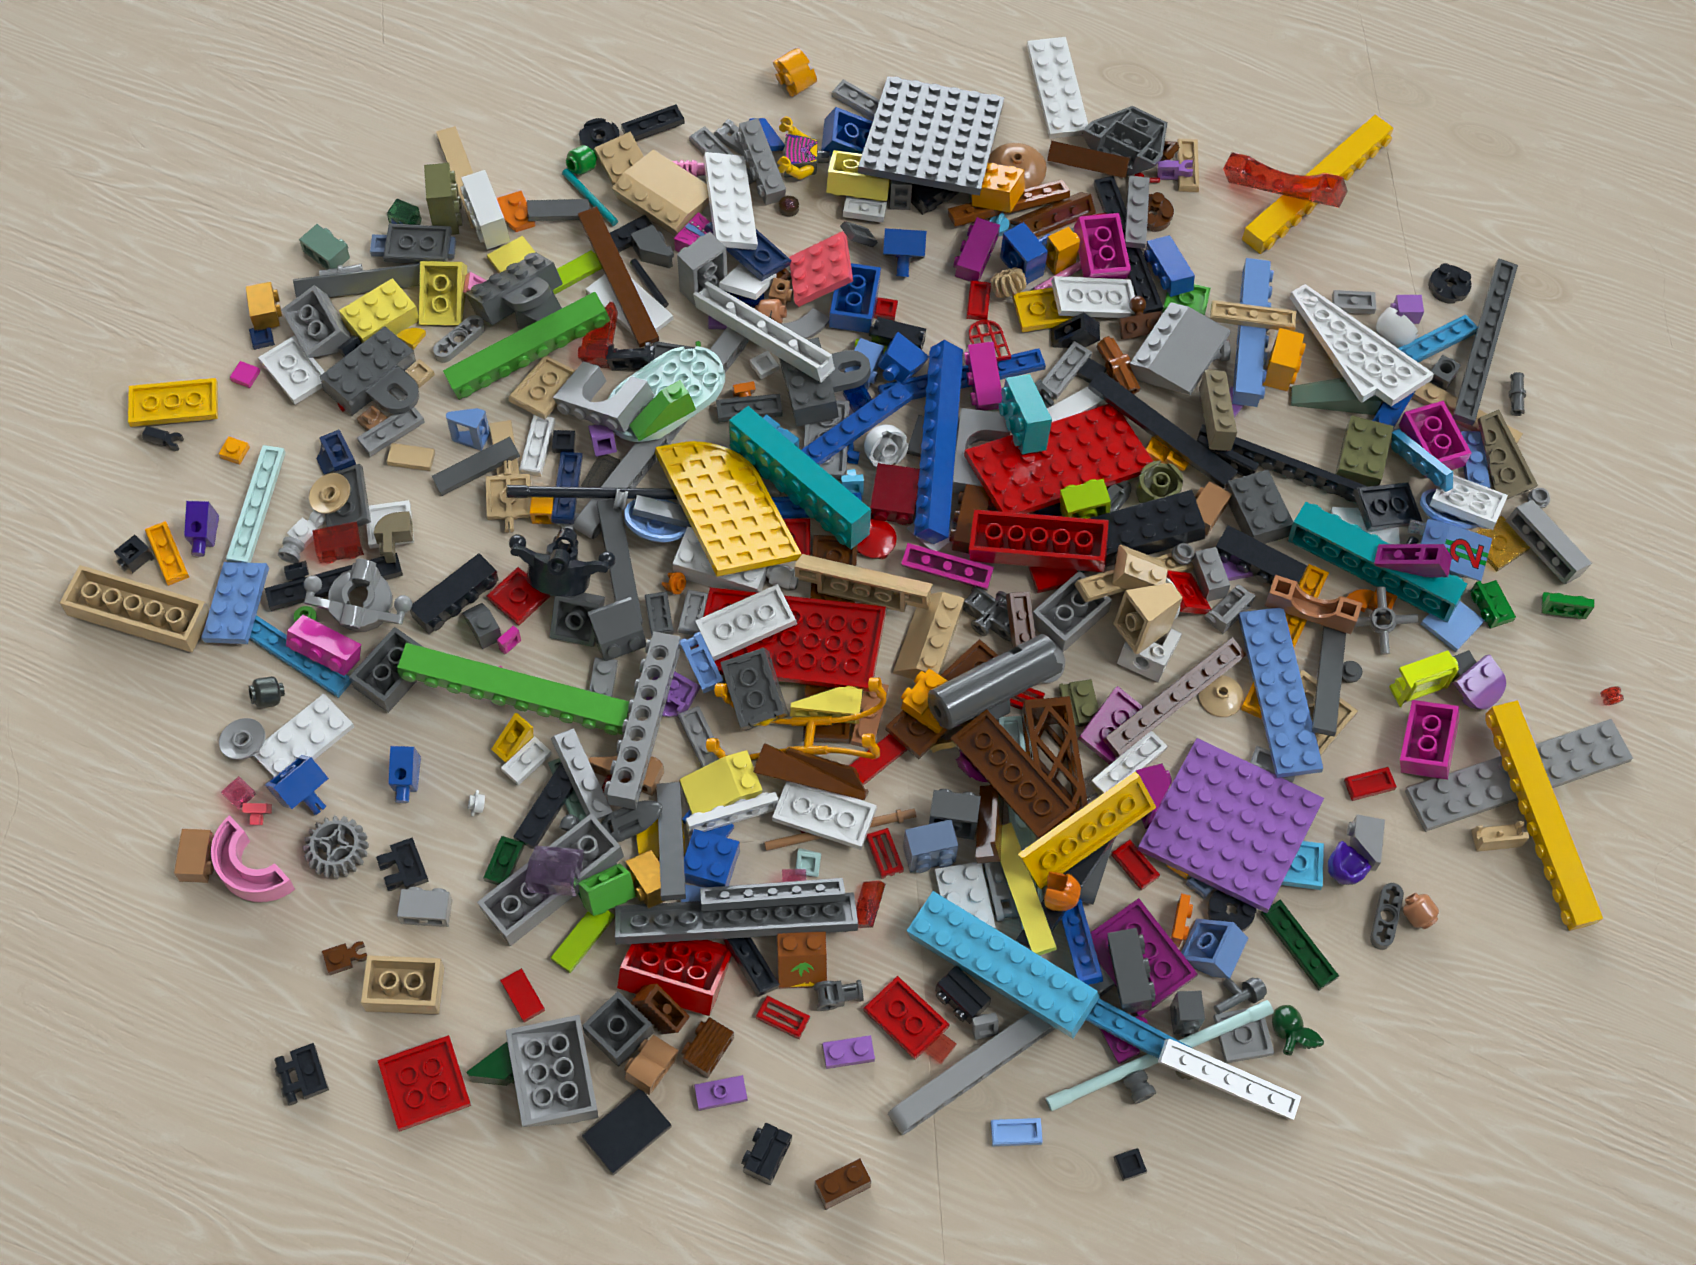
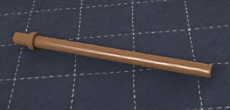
[764,808,917,851]

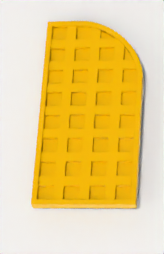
[655,441,801,577]

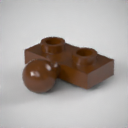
[1118,296,1161,339]

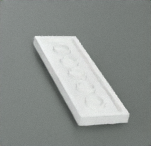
[1027,37,1088,139]
[703,152,758,250]

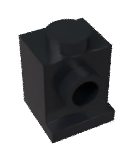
[114,534,155,573]

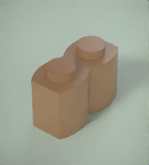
[624,1035,678,1095]

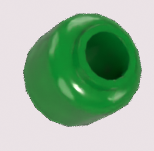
[566,145,597,175]

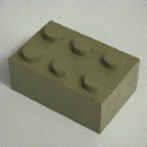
[424,163,463,235]
[1335,415,1394,487]

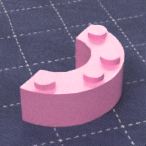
[211,815,295,902]

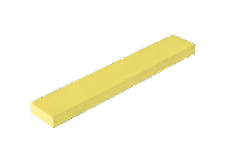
[1000,822,1057,956]

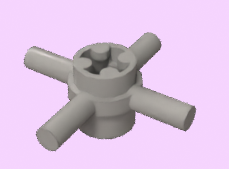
[1355,587,1418,654]

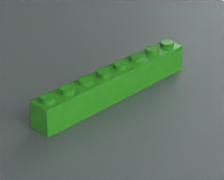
[443,292,610,400]

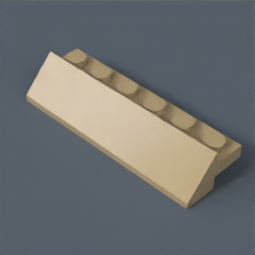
[794,554,933,612]

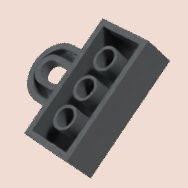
[466,252,563,325]
[320,326,419,416]
[779,337,871,426]

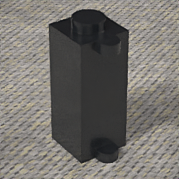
[869,317,926,350]

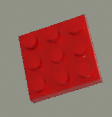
[377,1035,472,1132]

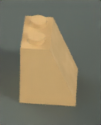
[1113,583,1183,654]

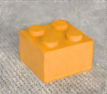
[972,163,1025,213]
[1263,328,1306,391]

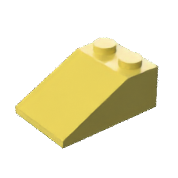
[419,261,467,326]
[679,750,763,814]

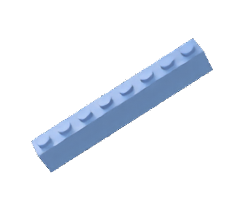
[1232,258,1274,407]

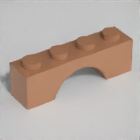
[1265,575,1362,634]

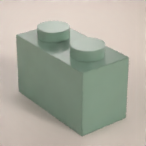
[299,224,350,269]

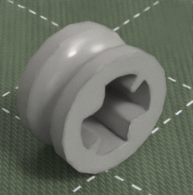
[613,489,628,510]

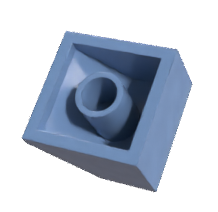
[1181,919,1248,979]

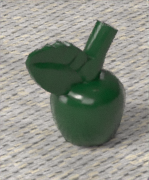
[1272,1005,1324,1056]

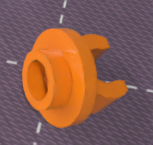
[662,572,686,594]

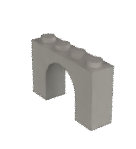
[553,361,654,433]
[952,408,1011,494]

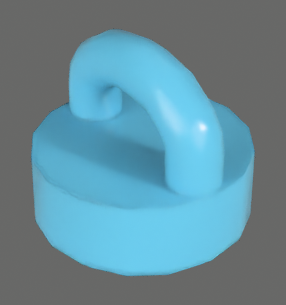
[990,213,1009,236]

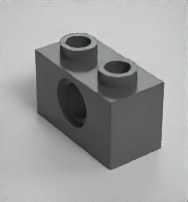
[1170,990,1205,1037]

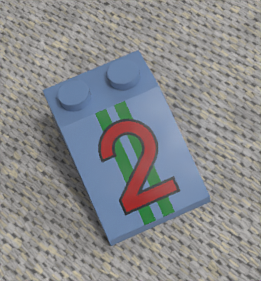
[1420,519,1492,581]

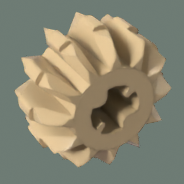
[990,267,1026,298]

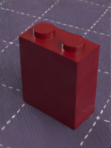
[870,463,920,525]

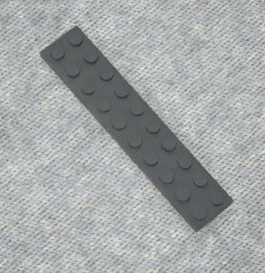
[615,892,858,945]

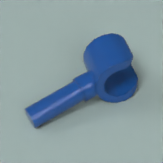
[847,442,860,464]

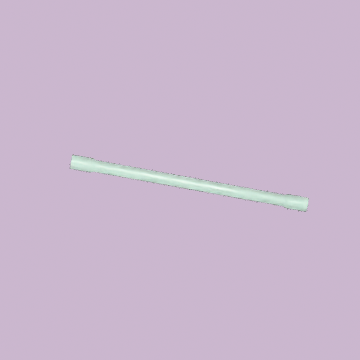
[1046,1000,1274,1111]

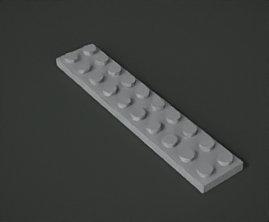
[1405,719,1633,832]

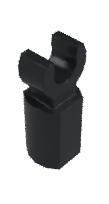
[142,426,184,451]

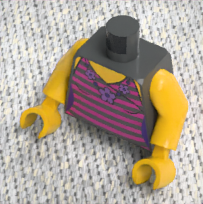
[777,116,830,180]

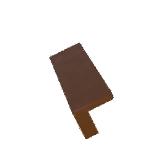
[1010,192,1096,237]
[975,785,1004,864]

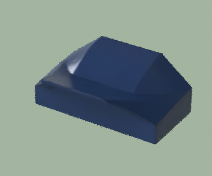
[316,429,356,475]

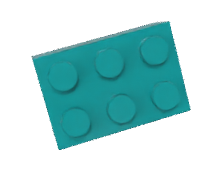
[999,374,1052,454]

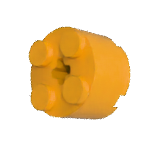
[773,48,817,97]

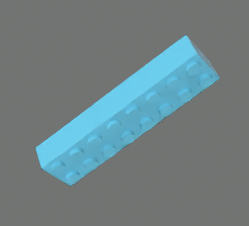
[907,891,1099,1039]

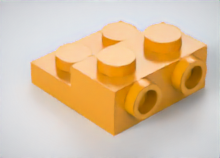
[901,668,947,734]

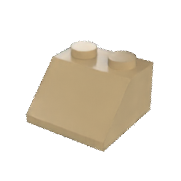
[1112,545,1168,590]

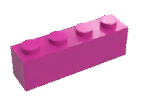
[901,543,994,591]

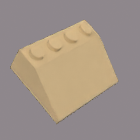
[612,149,709,236]

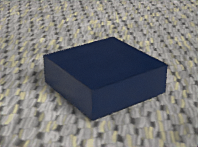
[249,328,275,350]

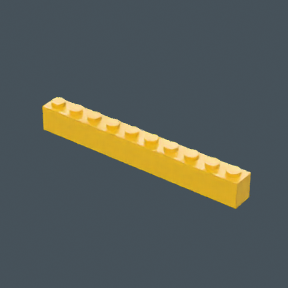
[1242,114,1394,254]
[1485,700,1603,931]

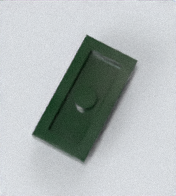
[483,836,524,885]

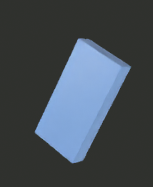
[991,1118,1043,1147]

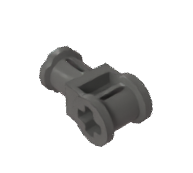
[813,980,864,1011]

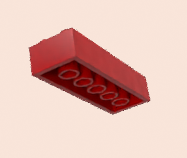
[969,510,1109,572]

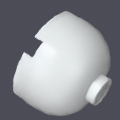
[1376,307,1419,348]
[864,424,908,467]

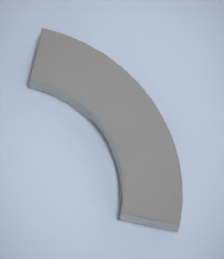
[779,308,830,339]

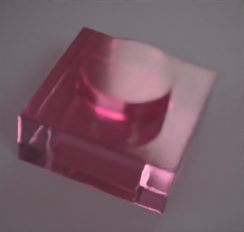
[221,776,256,810]
[782,869,806,882]

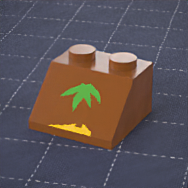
[777,932,827,989]

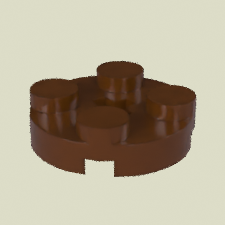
[1147,192,1174,232]

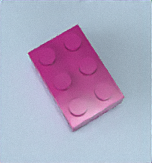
[1073,213,1131,279]
[1399,400,1471,478]
[1400,700,1459,780]

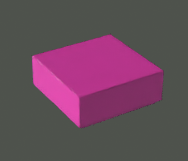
[230,361,260,388]
[497,625,521,654]

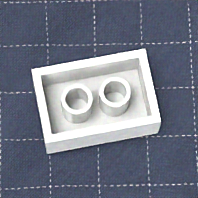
[460,170,511,250]

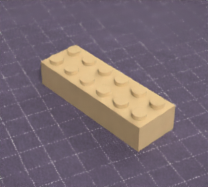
[60,565,210,653]

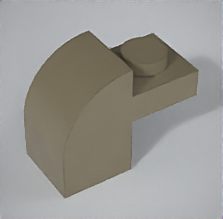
[374,511,413,563]

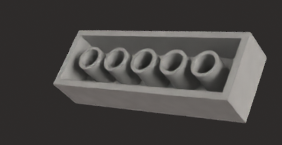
[477,813,624,946]

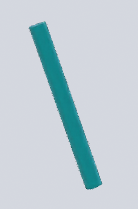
[562,168,618,226]

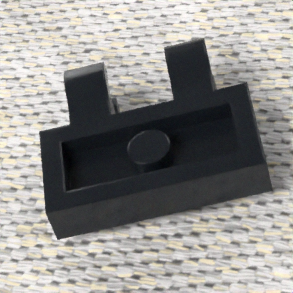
[376,837,429,891]

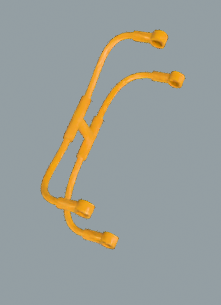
[706,677,887,760]

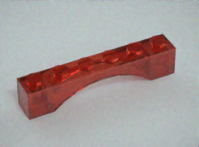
[1223,152,1348,208]

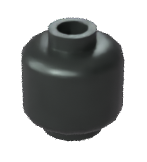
[249,676,285,708]

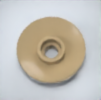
[309,473,350,514]
[1198,675,1244,717]

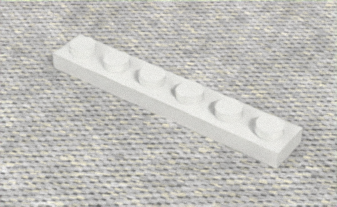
[1158,1039,1301,1120]

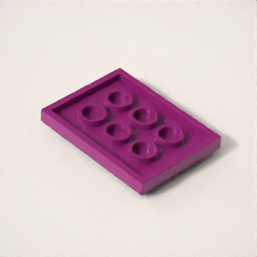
[1091,898,1198,1016]

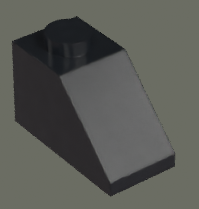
[1051,312,1100,348]

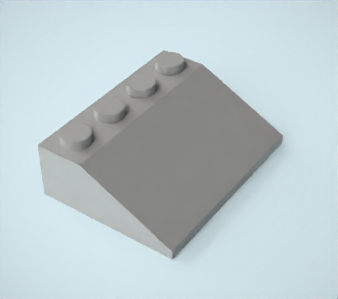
[1130,302,1231,395]
[506,1015,599,1127]

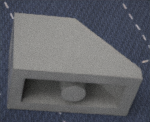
[1347,815,1385,871]

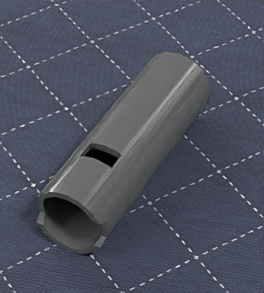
[928,634,1063,730]

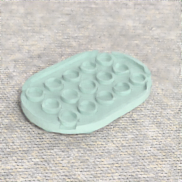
[608,346,725,442]

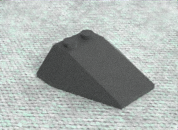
[1082,106,1168,176]

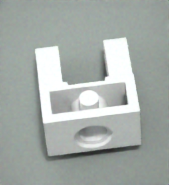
[1117,629,1182,682]

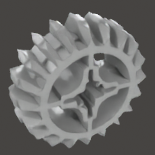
[303,815,369,879]

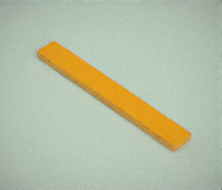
[1241,564,1329,719]

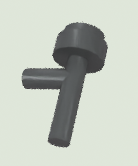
[1214,977,1267,1014]

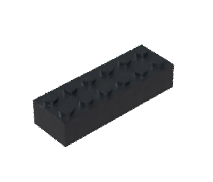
[1077,489,1206,573]

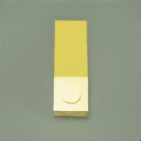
[790,686,862,724]

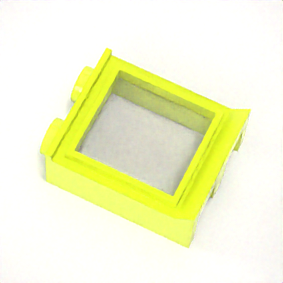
[1389,650,1459,708]

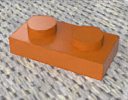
[1171,893,1193,947]

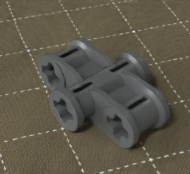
[963,586,1011,641]

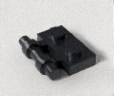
[274,1043,329,1106]

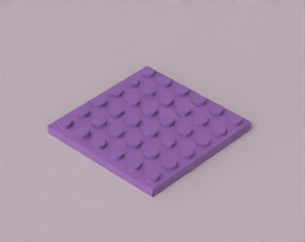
[1138,738,1324,913]

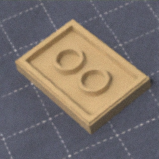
[509,356,575,420]

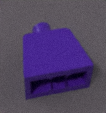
[184,501,219,557]

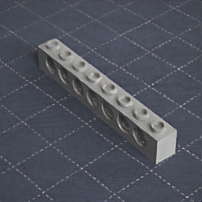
[604,632,681,810]

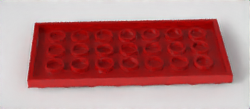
[964,404,1154,514]
[696,587,887,692]

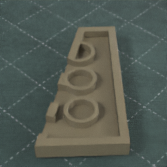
[1478,409,1538,500]

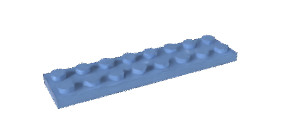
[1238,608,1324,778]

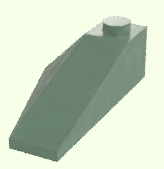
[1291,377,1382,415]

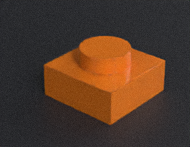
[732,381,756,397]

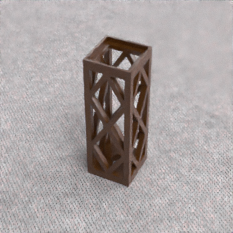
[1021,696,1088,815]

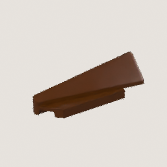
[753,743,869,800]

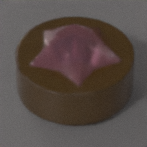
[779,196,799,217]

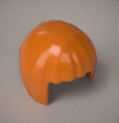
[1044,872,1081,912]

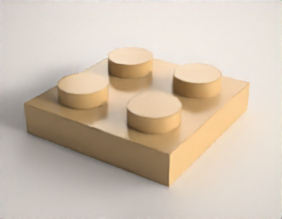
[594,132,644,186]

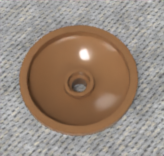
[988,143,1047,189]

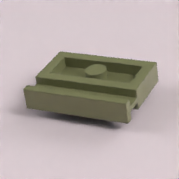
[1059,679,1099,727]

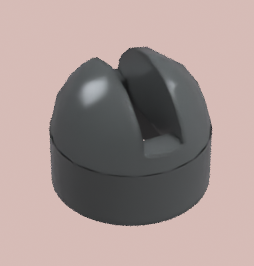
[559,814,579,831]

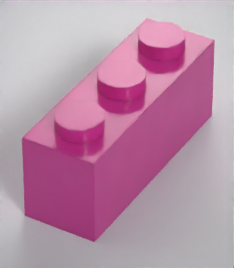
[963,341,1002,411]
[286,615,362,676]

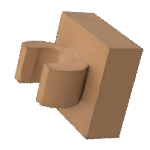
[357,405,388,431]

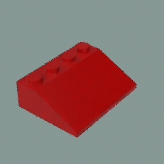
[617,940,732,1016]

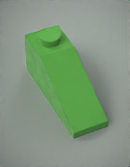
[629,380,696,441]

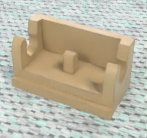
[1471,821,1529,852]

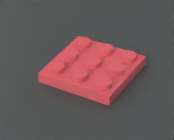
[789,231,853,307]

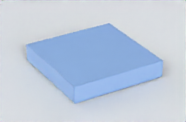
[1420,601,1485,652]

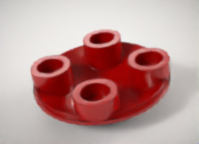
[857,519,897,559]

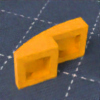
[1145,436,1188,471]

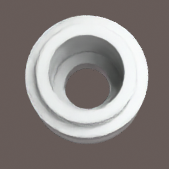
[766,564,799,590]

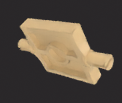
[486,460,531,533]

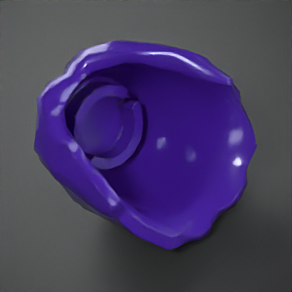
[1328,841,1372,885]

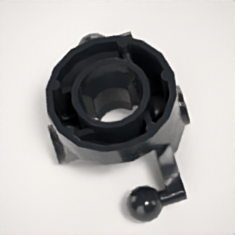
[509,528,616,597]

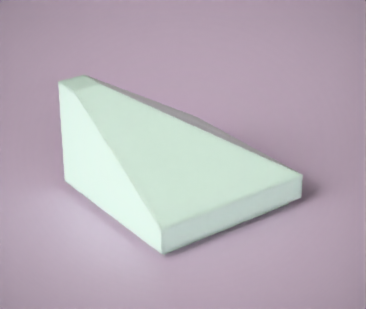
[795,848,821,877]

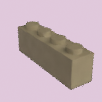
[1199,370,1237,451]

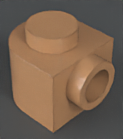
[768,278,793,305]

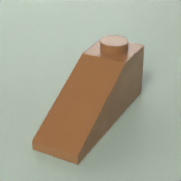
[589,756,664,796]

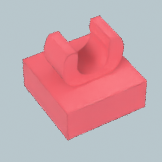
[242,803,272,825]

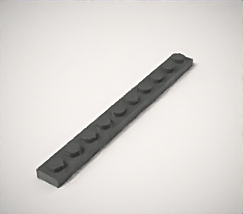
[1453,258,1518,426]

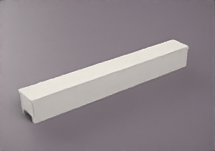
[693,281,835,382]

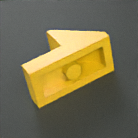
[491,713,534,762]

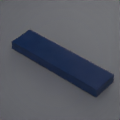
[551,452,583,524]

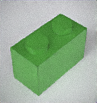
[577,863,636,916]

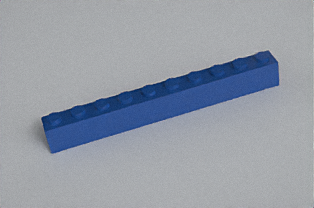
[914,340,963,544]

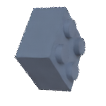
[903,819,959,873]

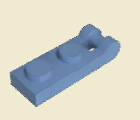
[681,631,724,693]

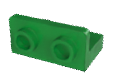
[1470,580,1516,629]
[1542,592,1595,619]

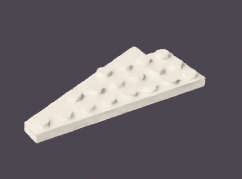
[1290,284,1434,406]

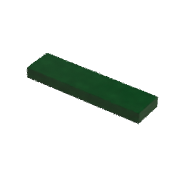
[1260,899,1339,991]

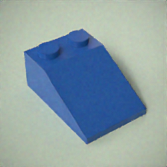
[821,107,873,156]

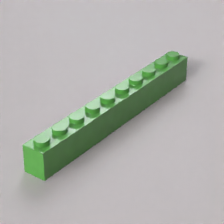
[398,643,629,735]

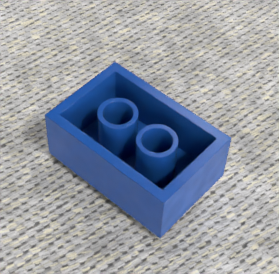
[829,263,881,333]

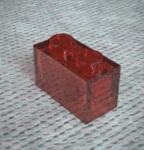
[312,521,364,564]

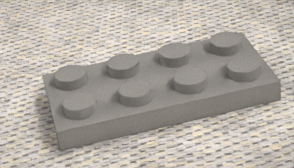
[804,401,849,479]

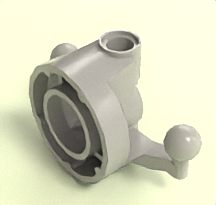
[304,559,412,632]

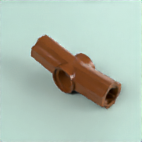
[1097,336,1141,394]

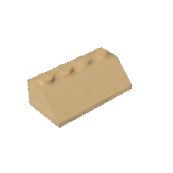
[893,592,965,680]

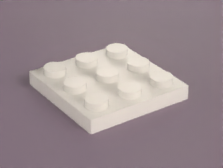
[1429,475,1508,530]

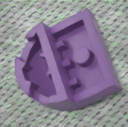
[1453,654,1506,710]
[646,672,701,717]

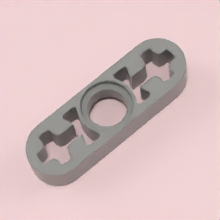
[433,315,485,363]

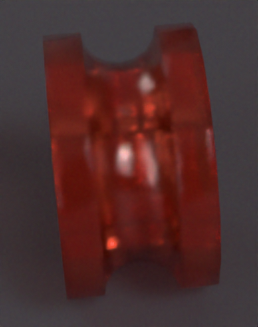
[1600,686,1624,705]

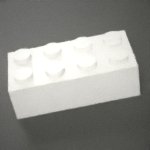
[673,527,769,593]

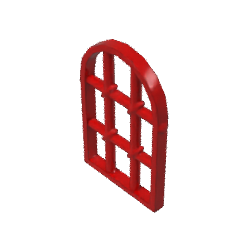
[969,320,1011,361]

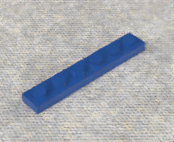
[801,381,913,466]

